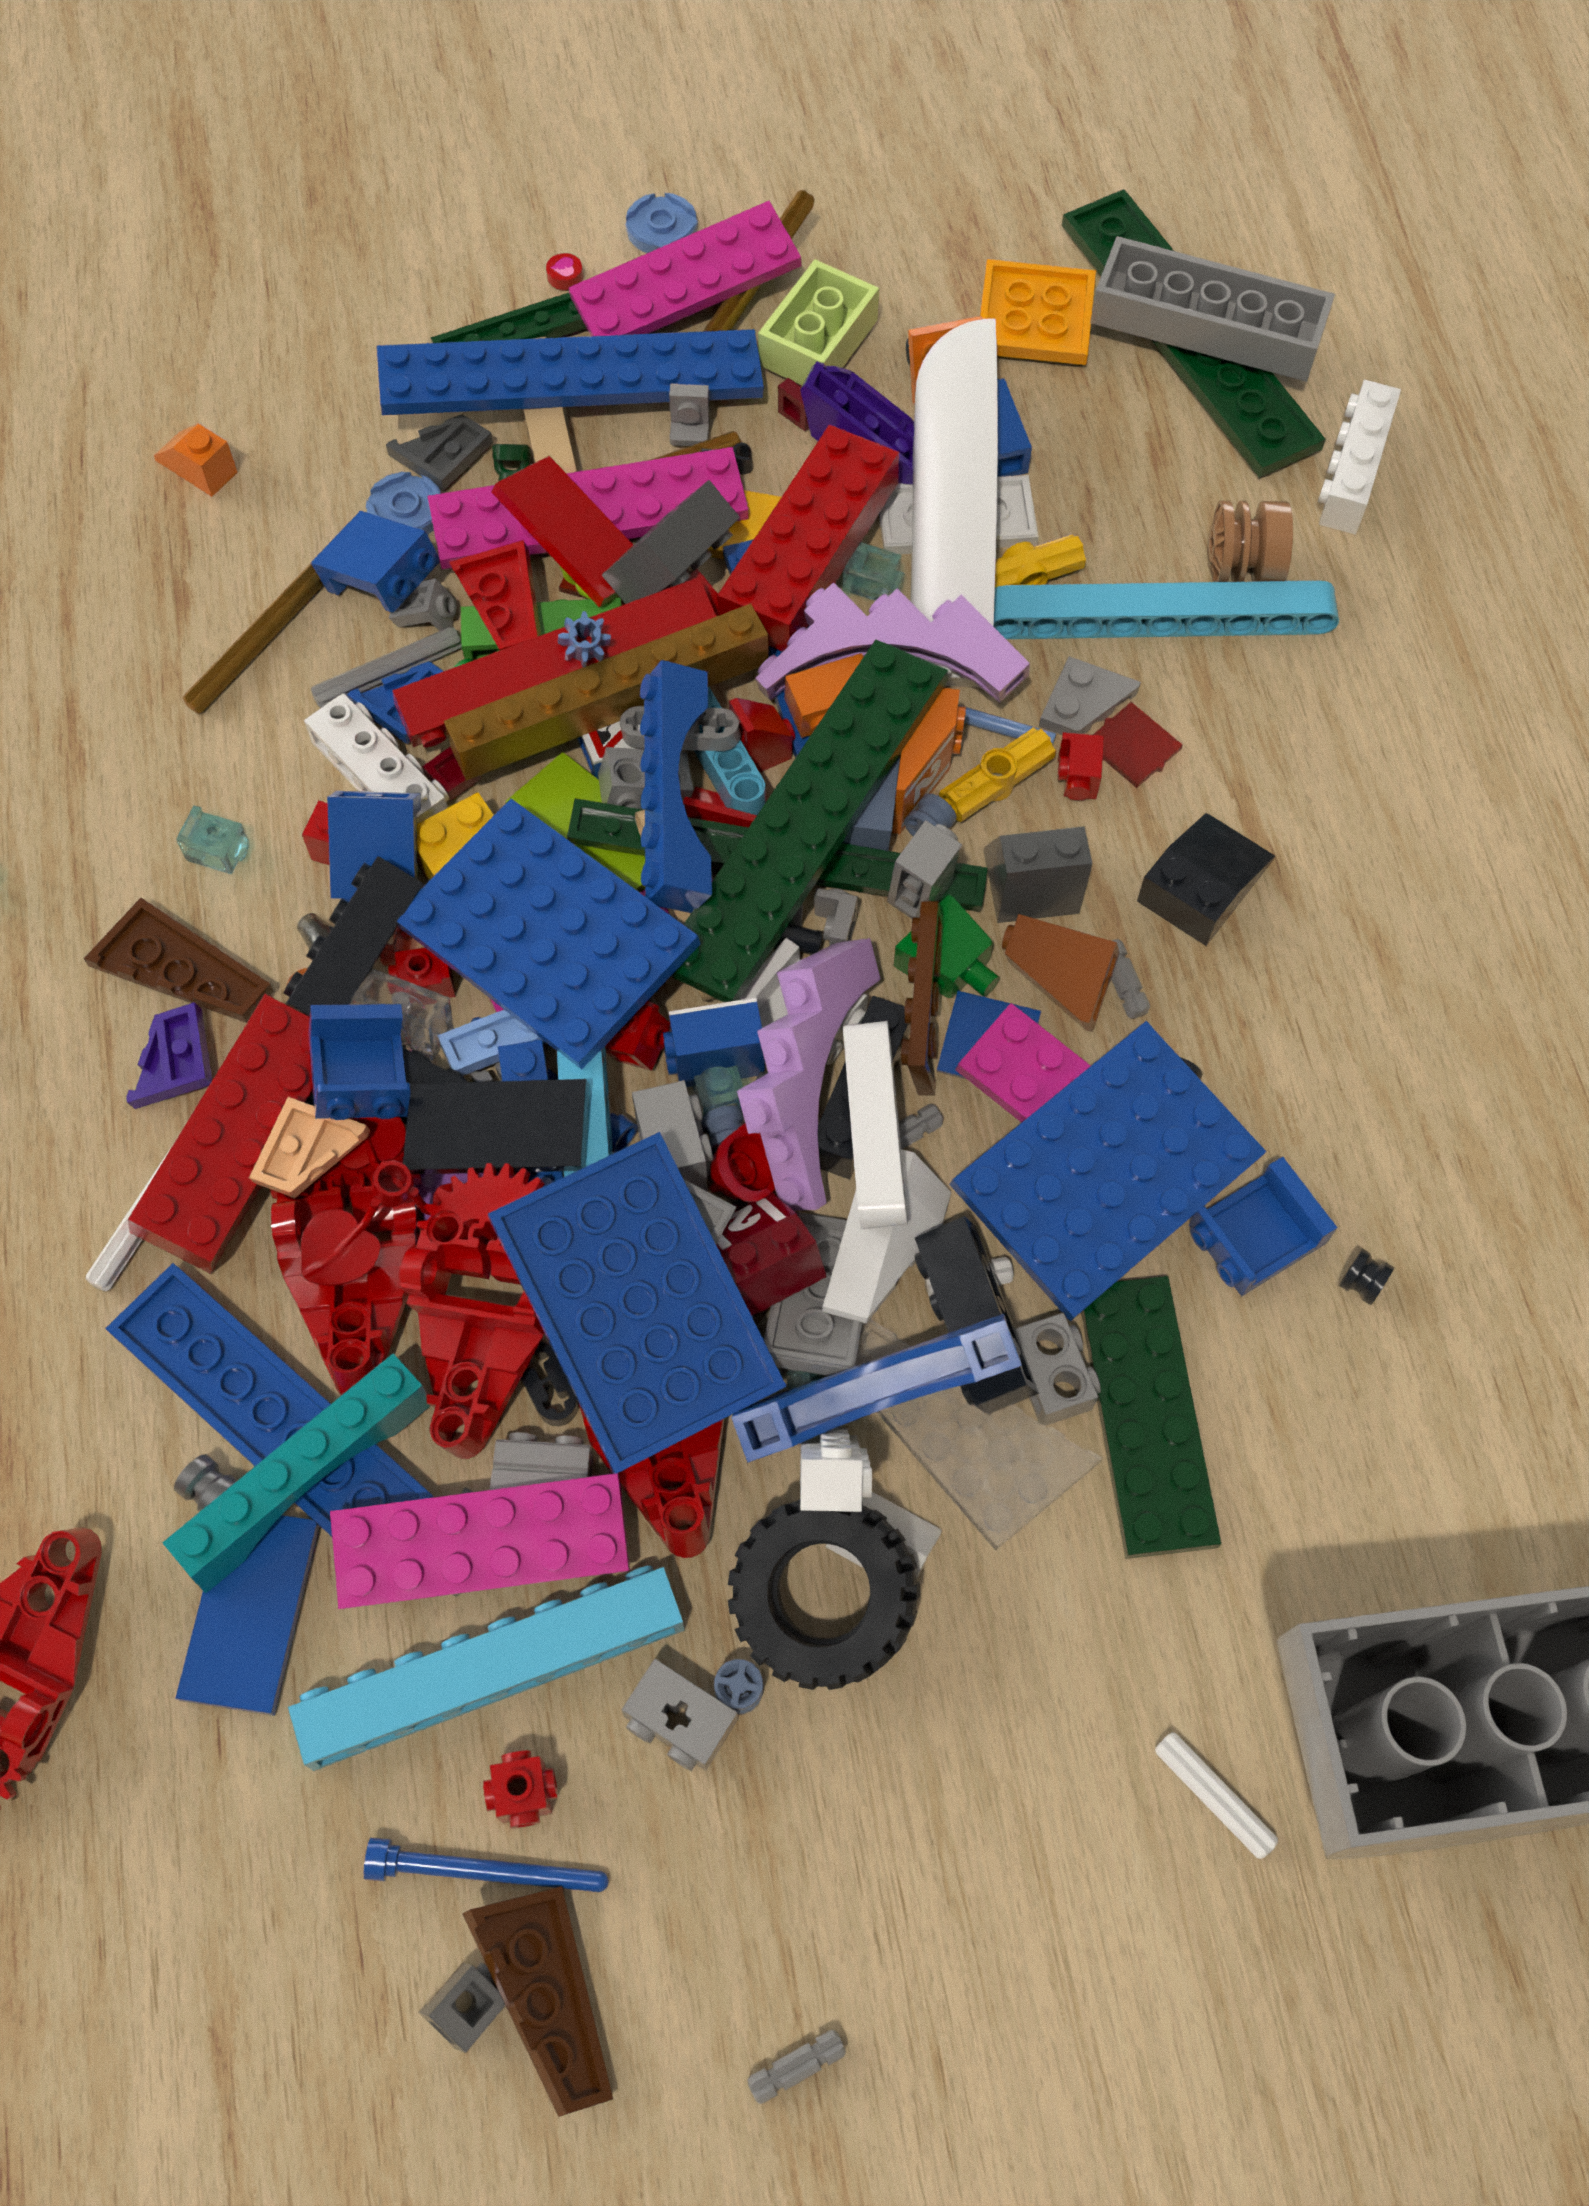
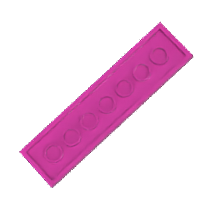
[427,447,748,570]

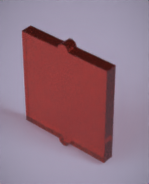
[1093,702,1183,788]

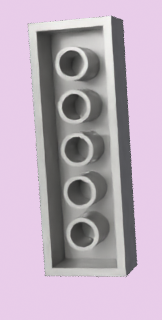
[1090,236,1335,382]

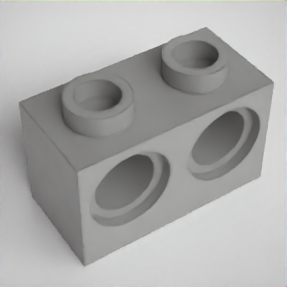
[598,747,693,810]
[1015,1313,1101,1427]

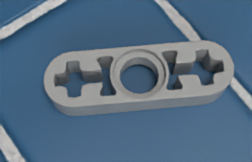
[620,706,741,751]

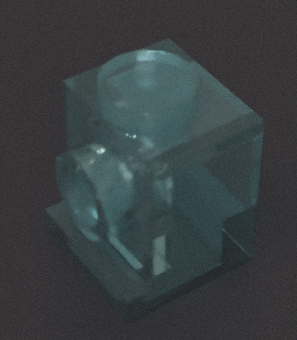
[843,542,905,601]
[176,805,249,875]
[693,1066,743,1116]

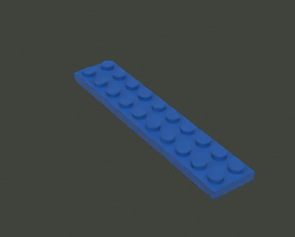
[377,329,764,415]

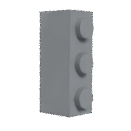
[887,820,962,919]

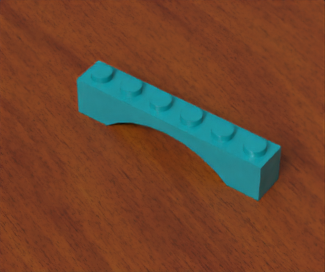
[162,1353,430,1594]

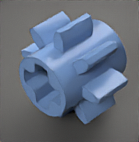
[558,611,611,667]

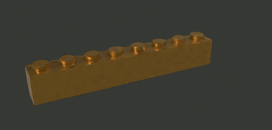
[444,604,769,781]

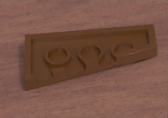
[84,897,274,1023]
[901,901,943,1096]
[462,1886,613,2117]

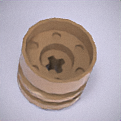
[1208,500,1293,582]

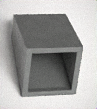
[984,826,1093,923]

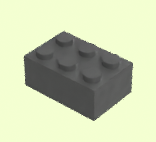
[602,480,740,604]

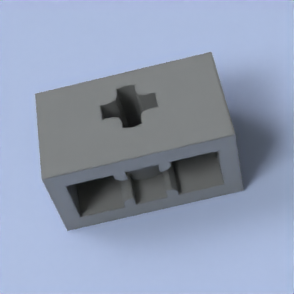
[622,1659,738,1771]

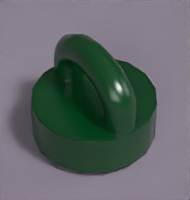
[492,444,531,475]

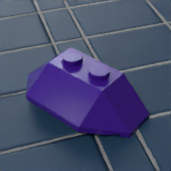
[800,361,914,485]

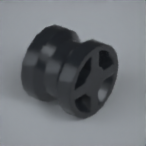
[1339,1248,1395,1305]

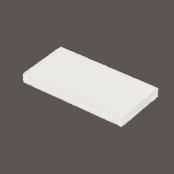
[879,475,1038,555]

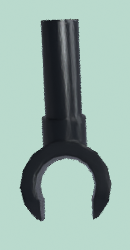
[700,442,753,474]

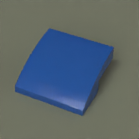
[937,991,1041,1079]

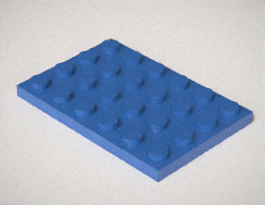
[397,799,701,1070]
[949,1021,1266,1321]
[488,1132,787,1474]

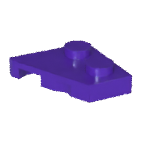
[126,1002,212,1109]

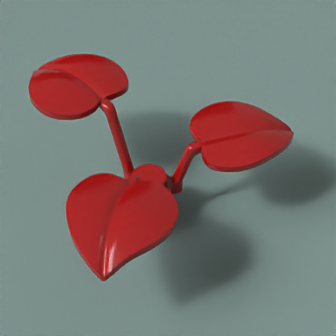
[300,1117,458,1286]

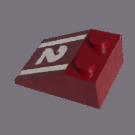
[716,1192,827,1316]

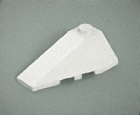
[822,1149,951,1324]

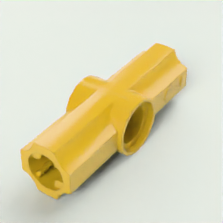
[995,534,1086,587]
[938,727,1056,822]

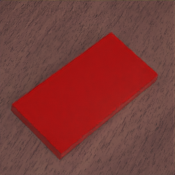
[491,456,633,608]

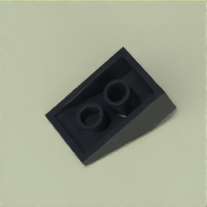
[1137,812,1275,946]

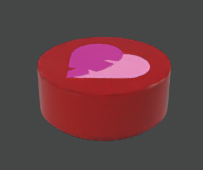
[546,253,583,290]

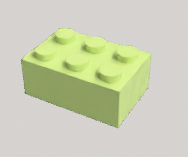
[758,259,879,385]

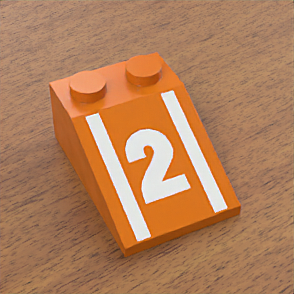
[892,688,966,834]

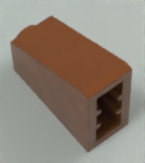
[1002,914,1120,1032]

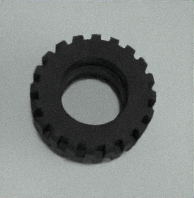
[728,1499,920,1690]

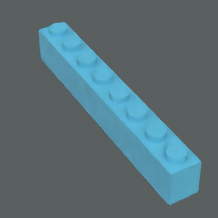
[288,1565,685,1771]

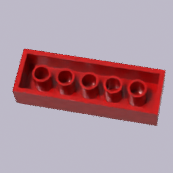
[717,424,899,651]
[128,994,313,1274]

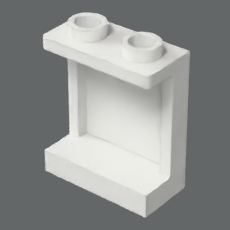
[740,938,868,1065]

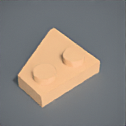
[249,1097,370,1198]

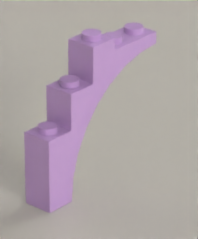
[755,582,1030,703]
[737,938,881,1211]

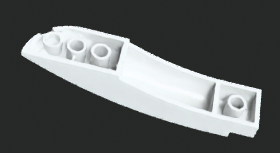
[910,319,998,687]

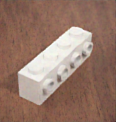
[1318,380,1401,535]
[304,693,449,824]
[800,1427,872,1512]

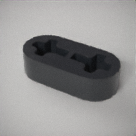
[521,1341,579,1426]

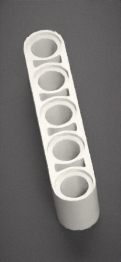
[843,1021,908,1229]

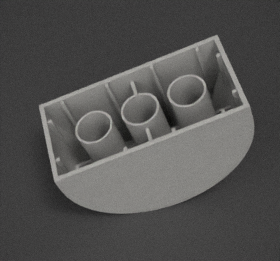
[1277,1586,1589,1860]

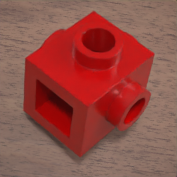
[605,1001,670,1071]
[483,1750,558,1829]

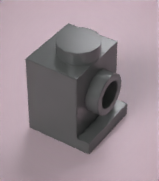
[418,1962,505,2053]

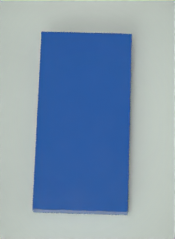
[175,1515,320,1716]

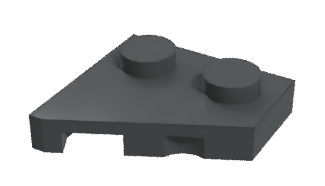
[386,414,493,491]

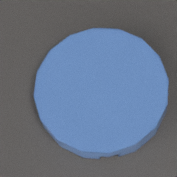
[626,193,698,253]
[366,472,441,535]

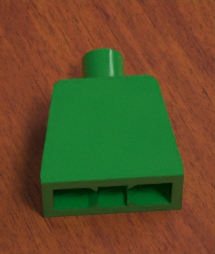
[893,894,1000,998]

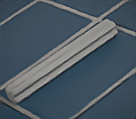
[311,627,462,708]

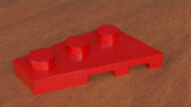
[449,540,541,650]

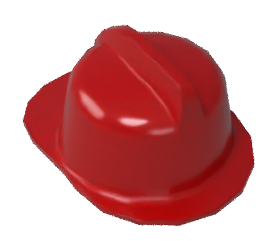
[709,1123,775,1202]

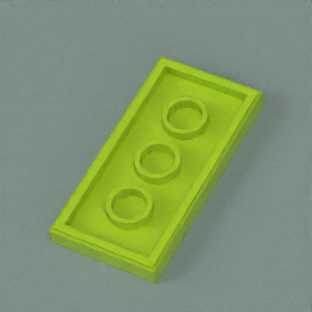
[506,752,645,892]

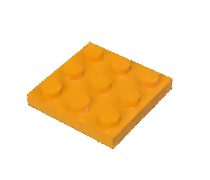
[980,259,1096,365]

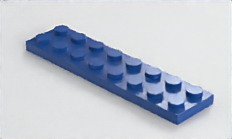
[105,1263,434,1537]

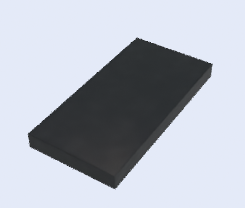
[403,1079,590,1175]

